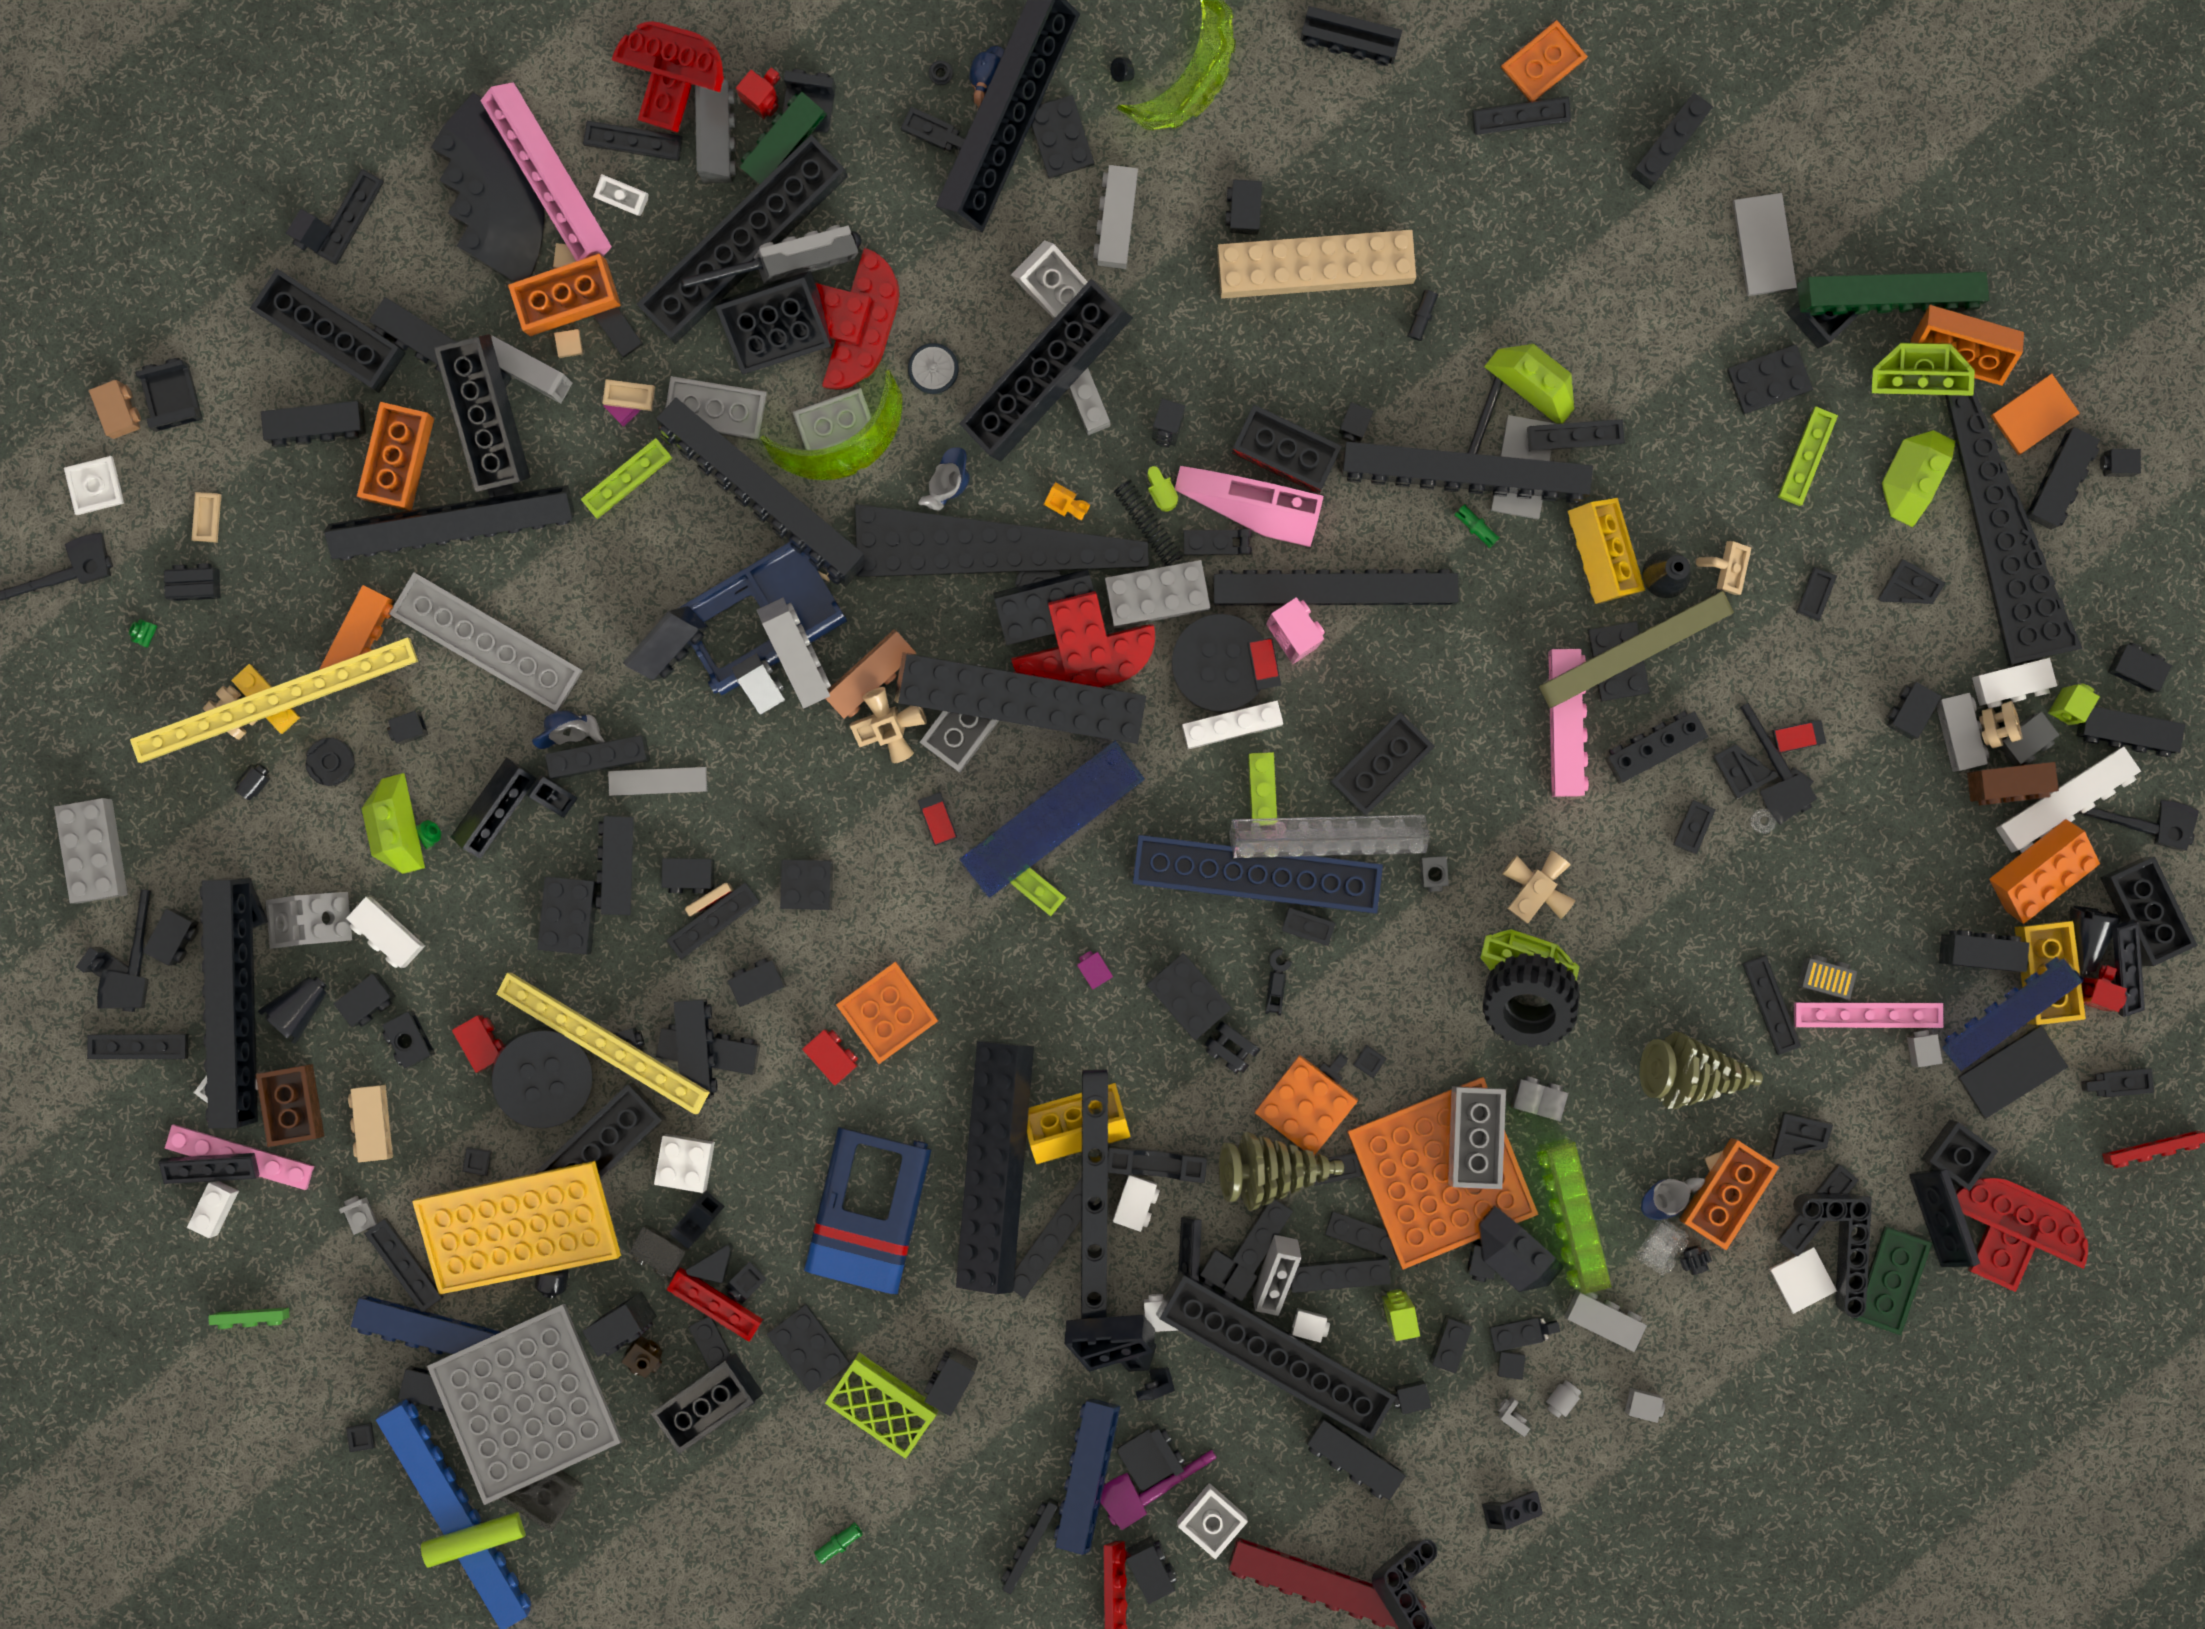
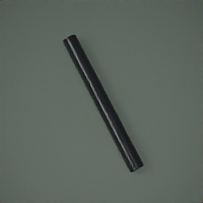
[1468,376,1503,454]

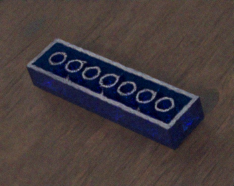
[959,740,1145,900]

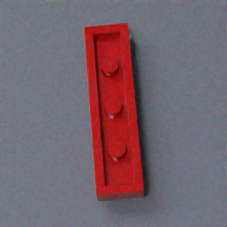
[2102,1131,2205,1168]
[666,1267,763,1342]
[1104,1541,1127,1629]

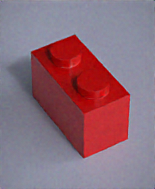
[452,1015,504,1073]
[802,1029,858,1086]

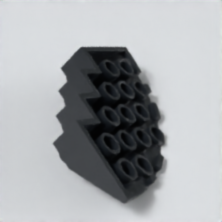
[431,92,545,283]

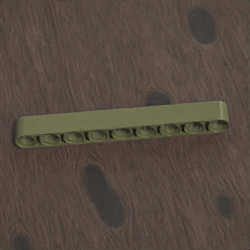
[1538,591,1734,708]

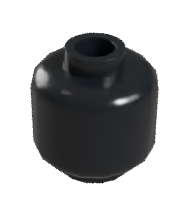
[535,1269,569,1298]

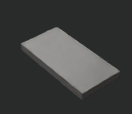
[1733,193,1797,296]
[665,376,767,440]
[1491,415,1556,519]

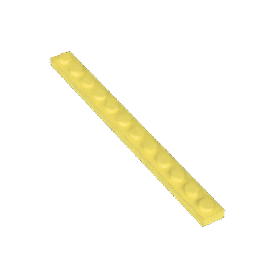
[130,638,418,763]

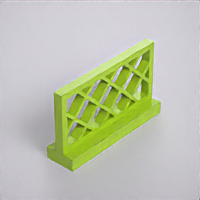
[825,1352,939,1459]

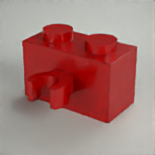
[736,67,781,119]
[2081,965,2127,1012]

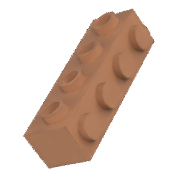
[825,629,916,719]

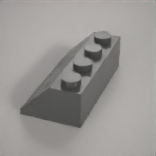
[695,80,737,183]

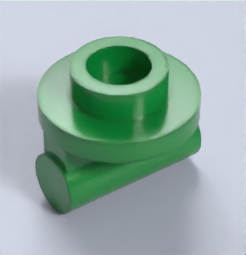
[128,619,157,648]
[416,820,441,850]

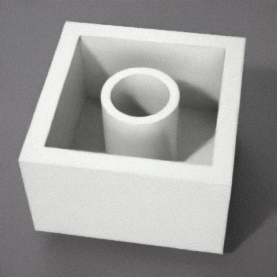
[654,1134,715,1193]
[1177,1483,1248,1560]

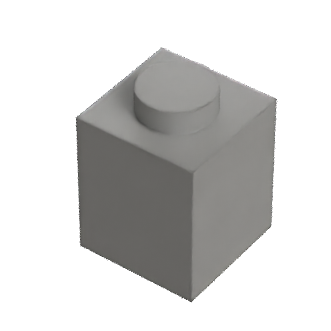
[1907,1030,1943,1067]
[1625,1388,1665,1423]

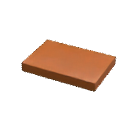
[1501,20,1588,101]
[1991,374,2080,455]

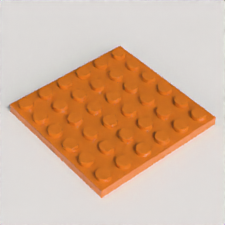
[1347,1077,1538,1270]

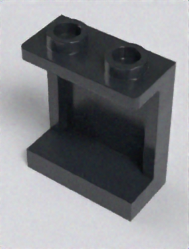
[135,358,203,432]

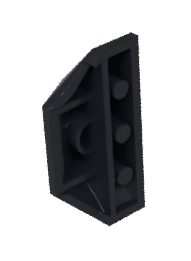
[1478,1205,1564,1292]

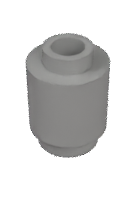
[1546,1380,1581,1418]

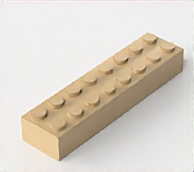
[1217,230,1416,299]

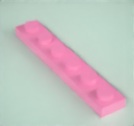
[1794,1002,1943,1028]
[165,1124,314,1190]

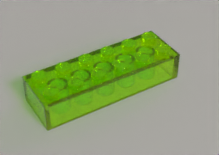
[1537,1138,1612,1294]

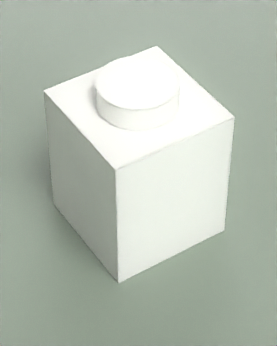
[1291,1308,1330,1343]

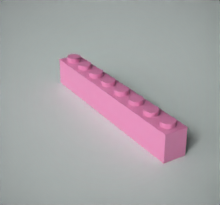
[480,82,612,261]

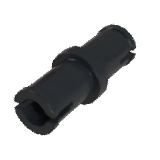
[1407,290,1439,341]

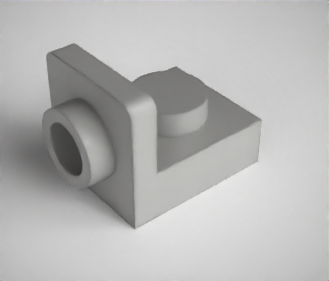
[339,1196,378,1235]
[1497,1396,1530,1437]

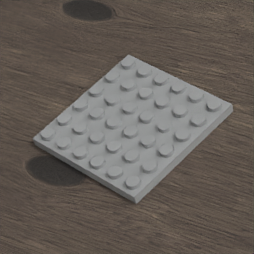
[427,1304,622,1505]

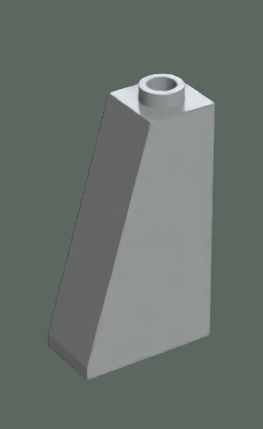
[492,336,573,404]

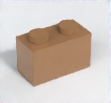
[89,380,141,439]

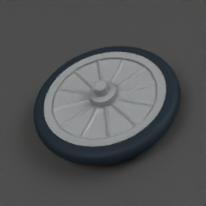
[908,343,959,394]

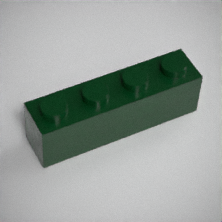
[740,92,827,184]

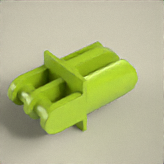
[1147,466,1178,512]

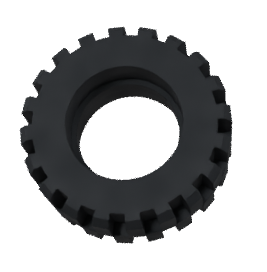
[1482,953,1580,1047]

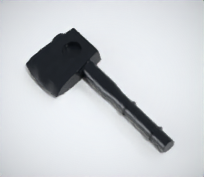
[0,533,113,601]
[1740,703,1817,825]
[2077,800,2199,852]
[97,890,151,1012]

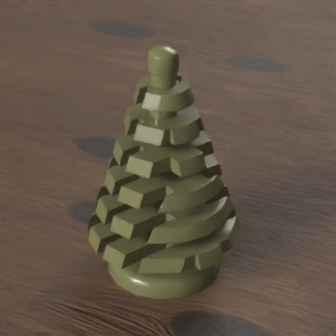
[1639,1031,1763,1110]
[1219,1132,1344,1211]

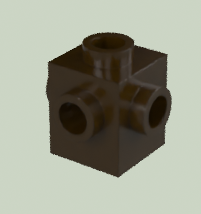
[621,1336,663,1379]

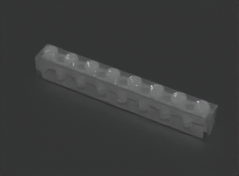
[1229,815,1430,858]

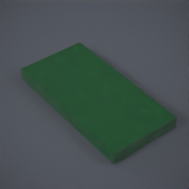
[1853,1226,1932,1335]

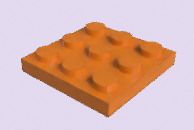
[836,962,939,1064]
[1255,1054,1358,1156]

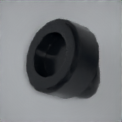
[1110,57,1135,82]

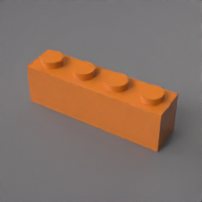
[319,585,394,670]

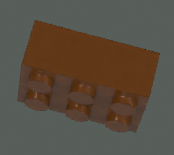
[1967,762,2059,806]
[256,1064,325,1147]

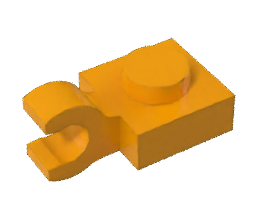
[1044,482,1090,520]

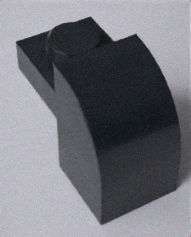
[669,1191,725,1249]

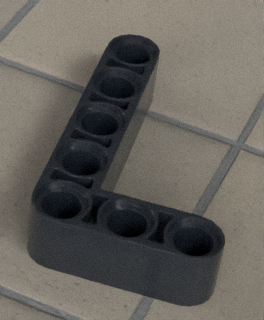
[1793,1194,1871,1318]
[1372,1539,1437,1629]

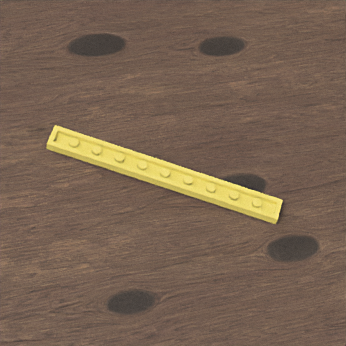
[496,973,709,1114]

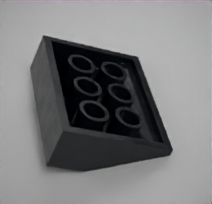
[715,271,832,375]

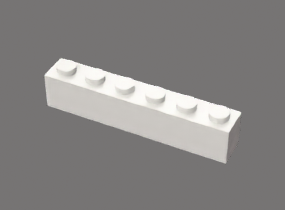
[1996,747,2141,853]

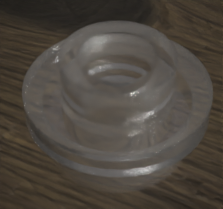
[1751,809,1776,833]

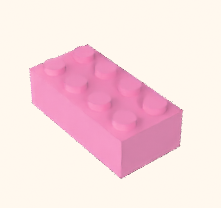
[1266,597,1325,664]

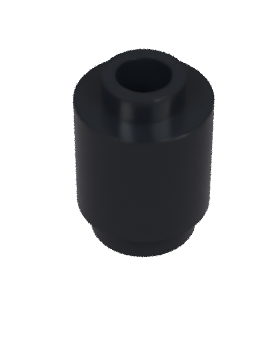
[234,763,271,800]

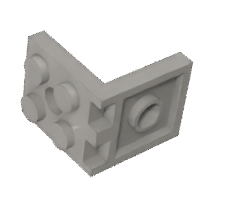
[266,892,352,949]

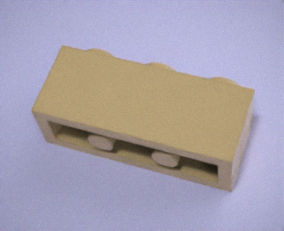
[348,1084,393,1163]

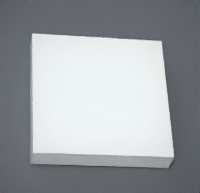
[64,456,124,515]
[1769,1247,1837,1314]

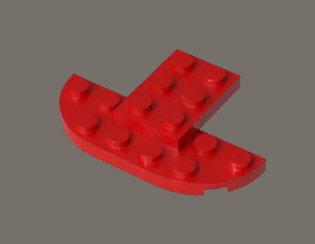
[611,21,724,133]
[815,248,899,390]
[1011,591,1155,687]
[1956,1177,2088,1292]

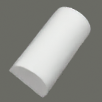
[593,174,648,216]

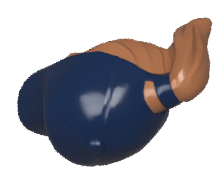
[969,46,1004,108]

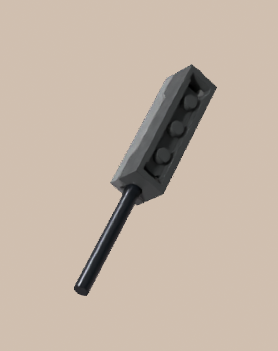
[680,225,862,288]

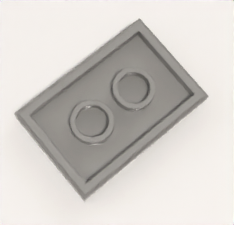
[793,388,877,458]

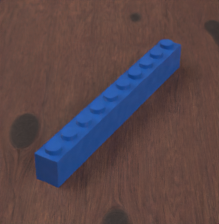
[376,1399,531,1629]

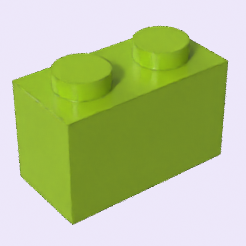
[2048,683,2100,725]

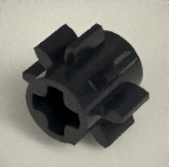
[1679,1245,1712,1275]

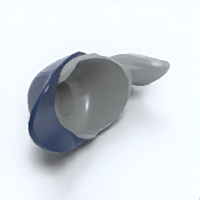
[918,447,970,510]
[532,710,605,749]
[1641,1178,1705,1220]

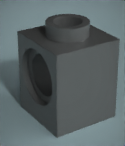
[1420,856,1449,892]

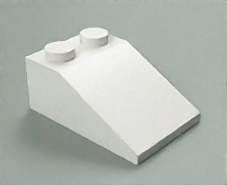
[1011,240,1087,319]

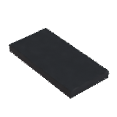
[1958,1025,2068,1119]
[1909,1169,1980,1267]

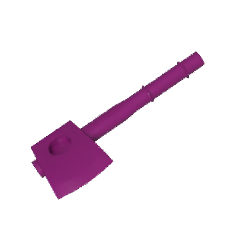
[1101,1450,1217,1530]

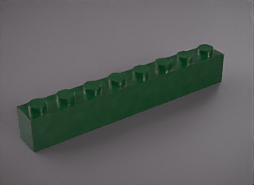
[1797,272,1990,315]

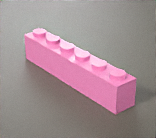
[1548,649,1589,797]

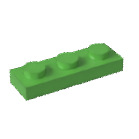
[209,1308,289,1329]

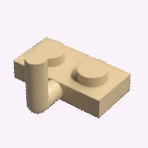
[1696,541,1751,595]

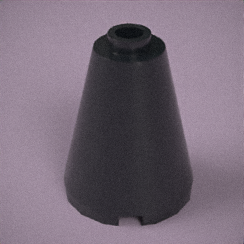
[1642,550,1691,599]
[2069,906,2121,975]
[257,976,327,1044]

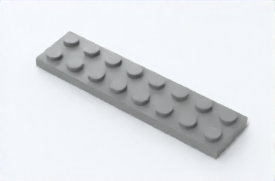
[389,572,583,712]

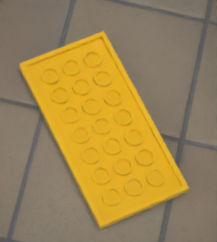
[412,1161,621,1294]

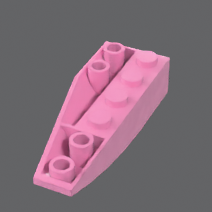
[1175,466,1324,547]

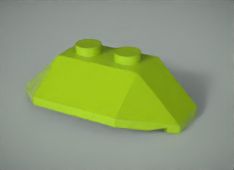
[1872,343,1975,396]
[1484,344,1574,424]
[1882,430,1955,527]
[361,773,425,874]
[1480,929,1579,981]

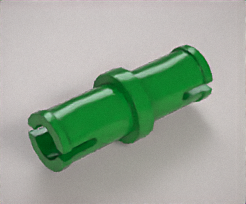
[1454,504,1500,549]
[814,1522,863,1564]

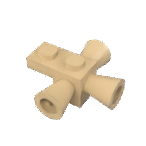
[850,687,927,763]
[1502,851,1575,924]

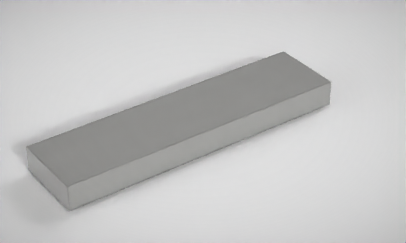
[608,767,708,796]

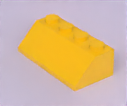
[1568,498,1645,604]
[1027,1083,1131,1164]

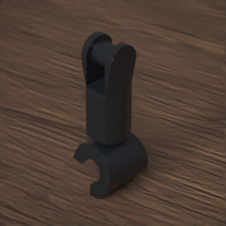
[1265,948,1292,1016]

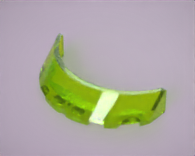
[1116,0,1236,130]
[760,369,903,480]

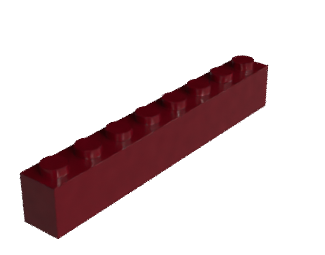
[1228,1537,1426,1629]

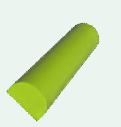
[421,1512,526,1568]

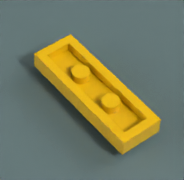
[231,664,300,734]

